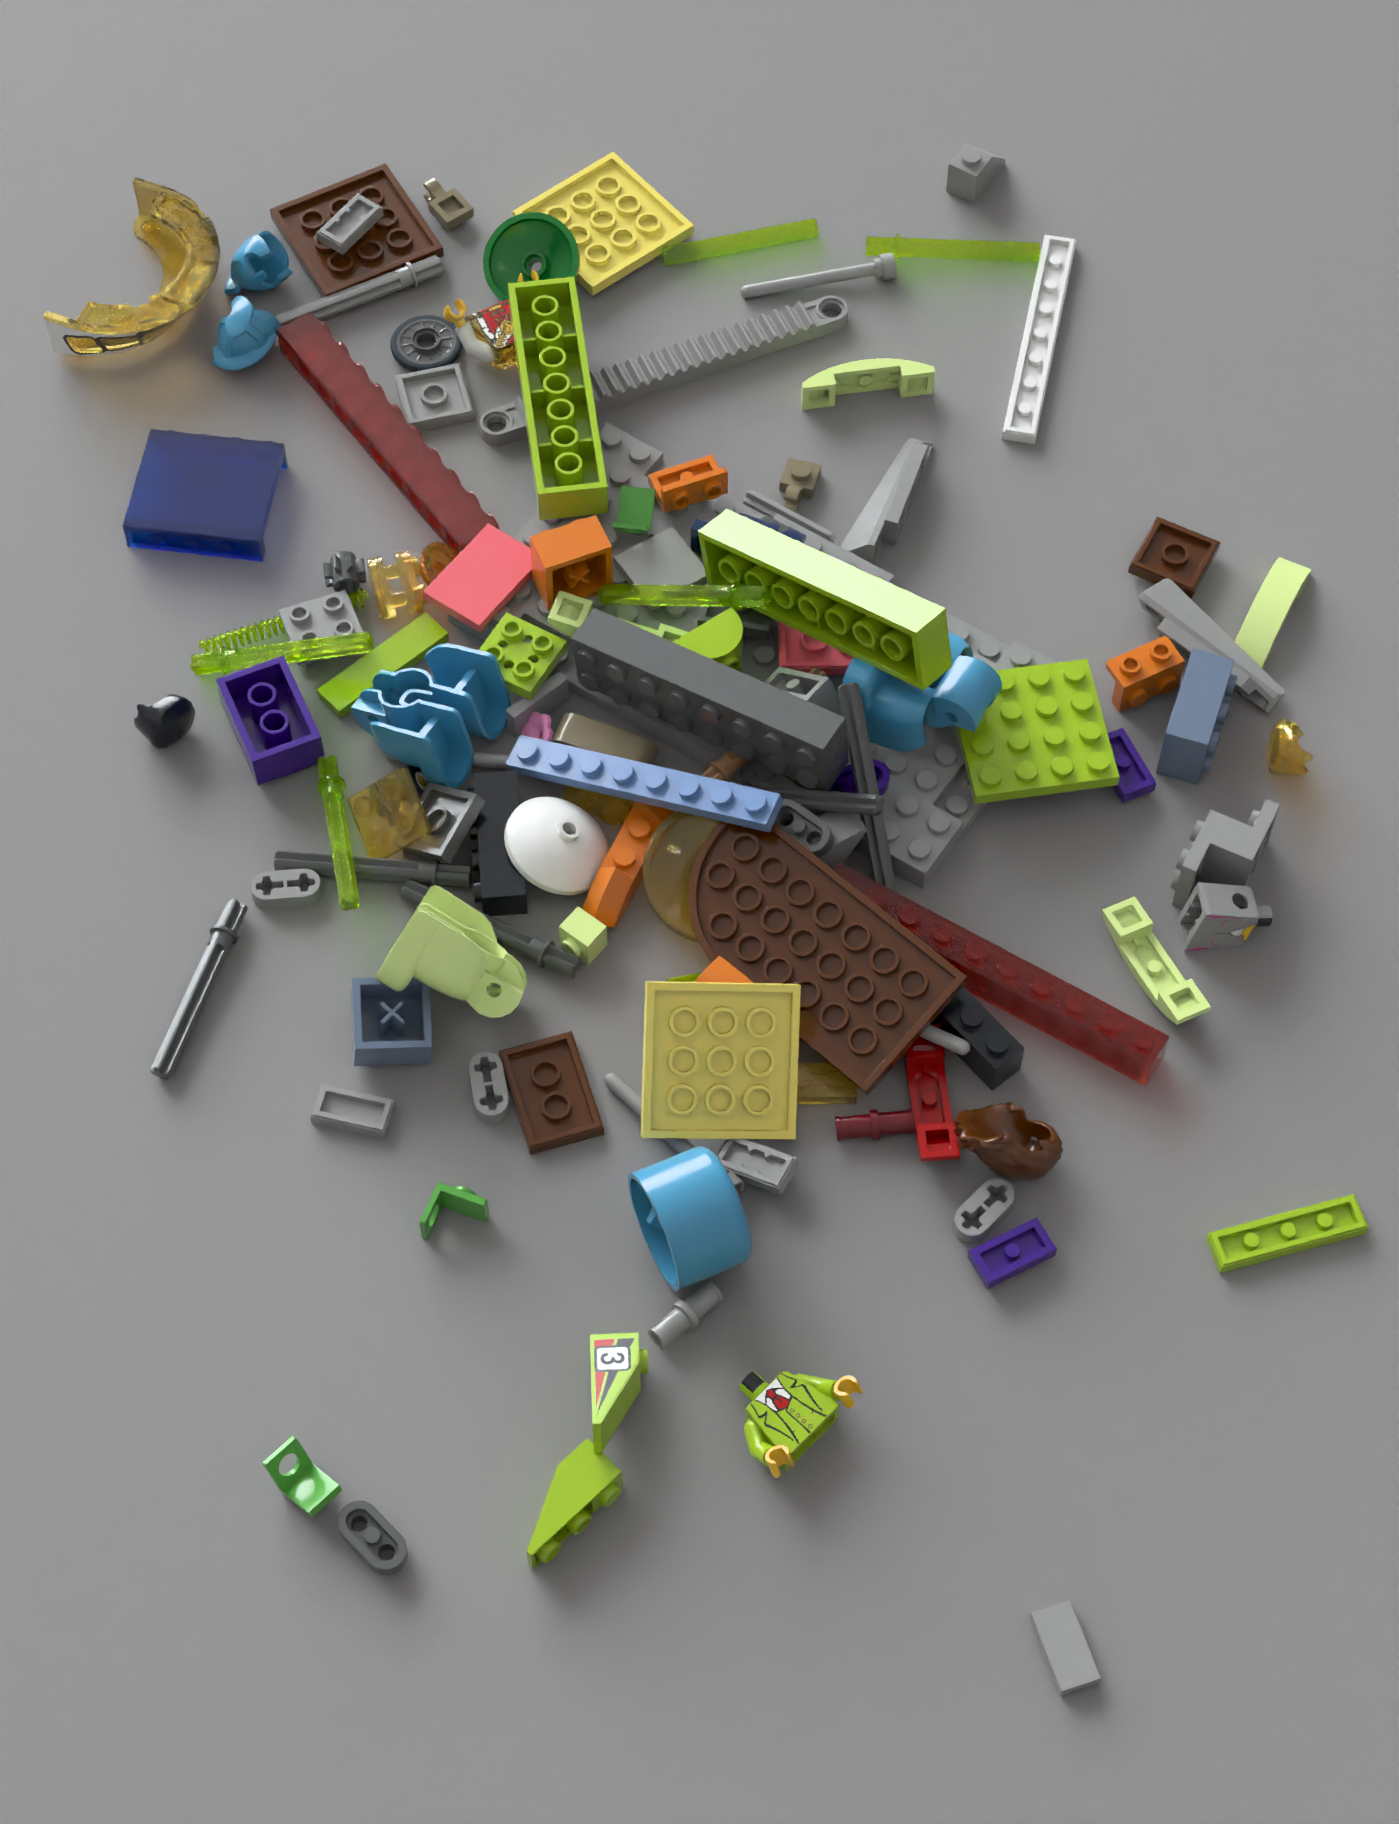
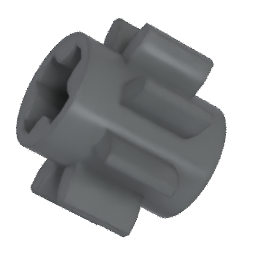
[323,551,367,595]

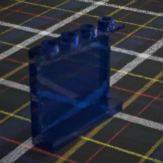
[122,429,288,562]

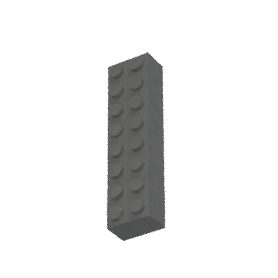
[571,608,849,791]

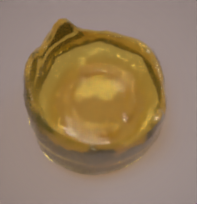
[1266,718,1313,776]

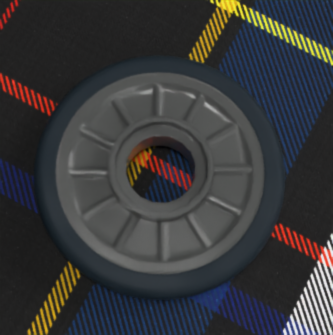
[390,315,463,372]

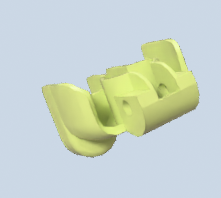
[375,885,527,1018]

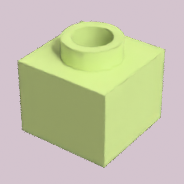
[559,907,608,965]

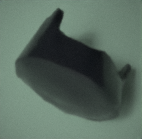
[134,694,195,749]

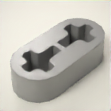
[250,868,322,909]
[468,1052,509,1124]
[953,1178,1015,1244]

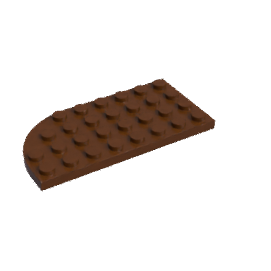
[689,821,968,1095]

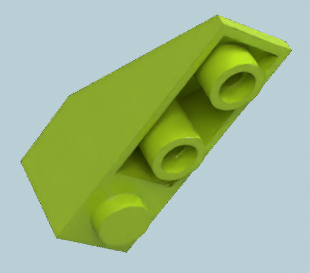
[527,1438,623,1569]

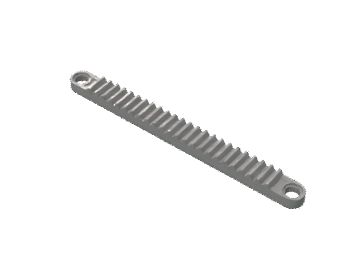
[480,295,848,446]

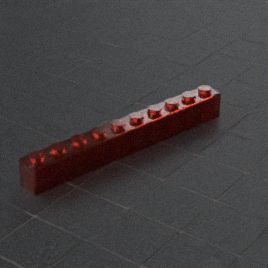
[277,311,499,557]
[834,862,1169,1086]

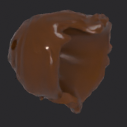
[954,1102,1063,1180]

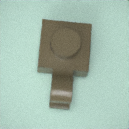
[423,178,474,231]
[779,458,821,513]

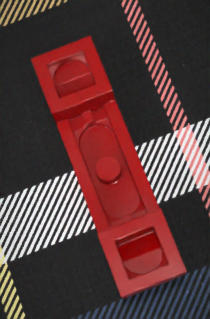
[904,1023,960,1162]

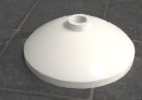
[504,797,609,895]

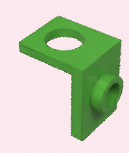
[612,486,656,537]
[419,1182,489,1240]
[262,1436,342,1517]

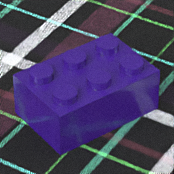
[216,655,325,785]

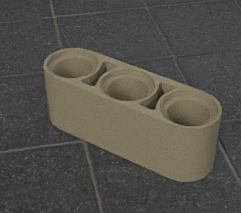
[551,713,658,764]

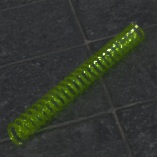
[199,588,369,658]

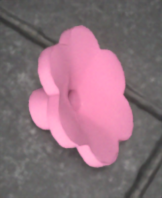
[521,711,555,741]

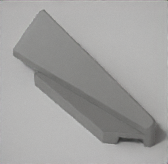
[840,438,934,564]
[1138,578,1285,715]

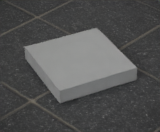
[394,363,475,434]
[613,526,707,611]

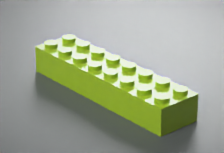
[508,277,609,520]
[698,509,952,690]

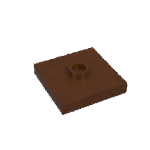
[1128,517,1221,599]

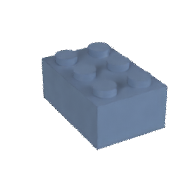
[1156,648,1238,785]

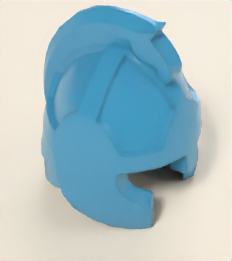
[224,231,293,296]
[212,296,281,371]

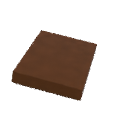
[498,1031,604,1155]

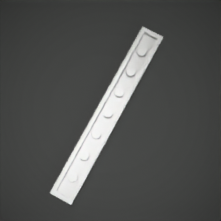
[1002,235,1077,445]

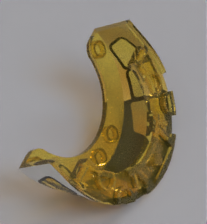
[43,177,220,356]

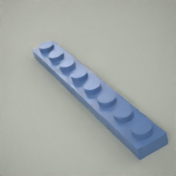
[505,735,784,833]

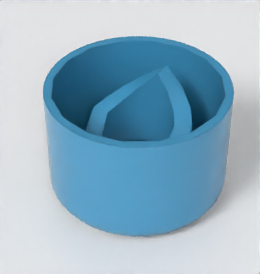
[628,1146,752,1291]

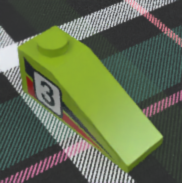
[590,1332,648,1453]

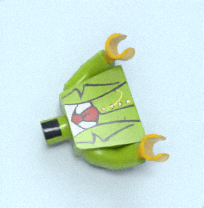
[738,1371,864,1478]

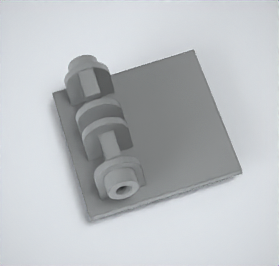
[278,590,367,667]

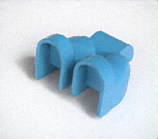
[842,631,1002,752]
[351,643,511,788]

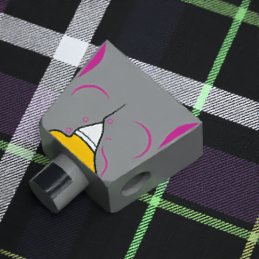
[1176,883,1272,952]

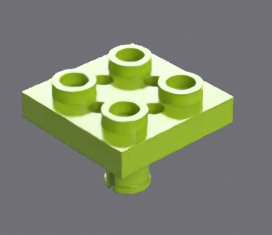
[479,612,568,700]

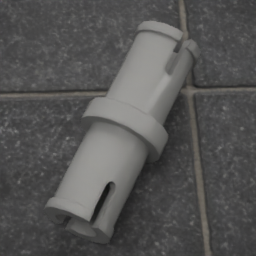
[648,1280,723,1350]

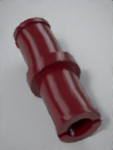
[835,1108,914,1141]

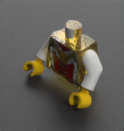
[443,270,539,370]

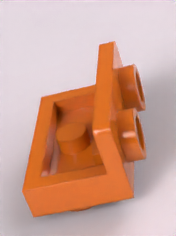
[648,454,728,514]
[1106,636,1185,712]

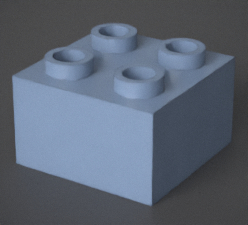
[351,977,433,1066]

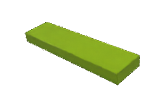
[317,612,449,718]
[1206,1194,1369,1274]

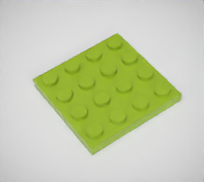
[956,659,1120,804]

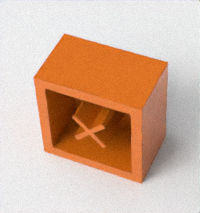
[530,515,613,611]

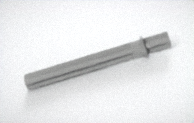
[276,255,444,333]

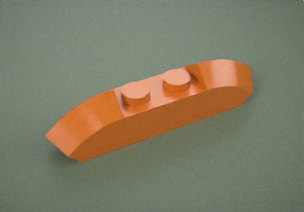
[582,802,679,928]

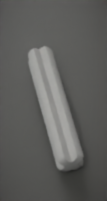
[743,490,836,543]

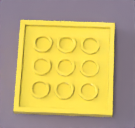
[512,152,694,296]
[640,981,801,1139]

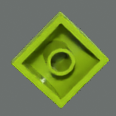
[673,607,743,672]

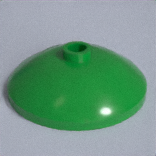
[483,212,580,304]

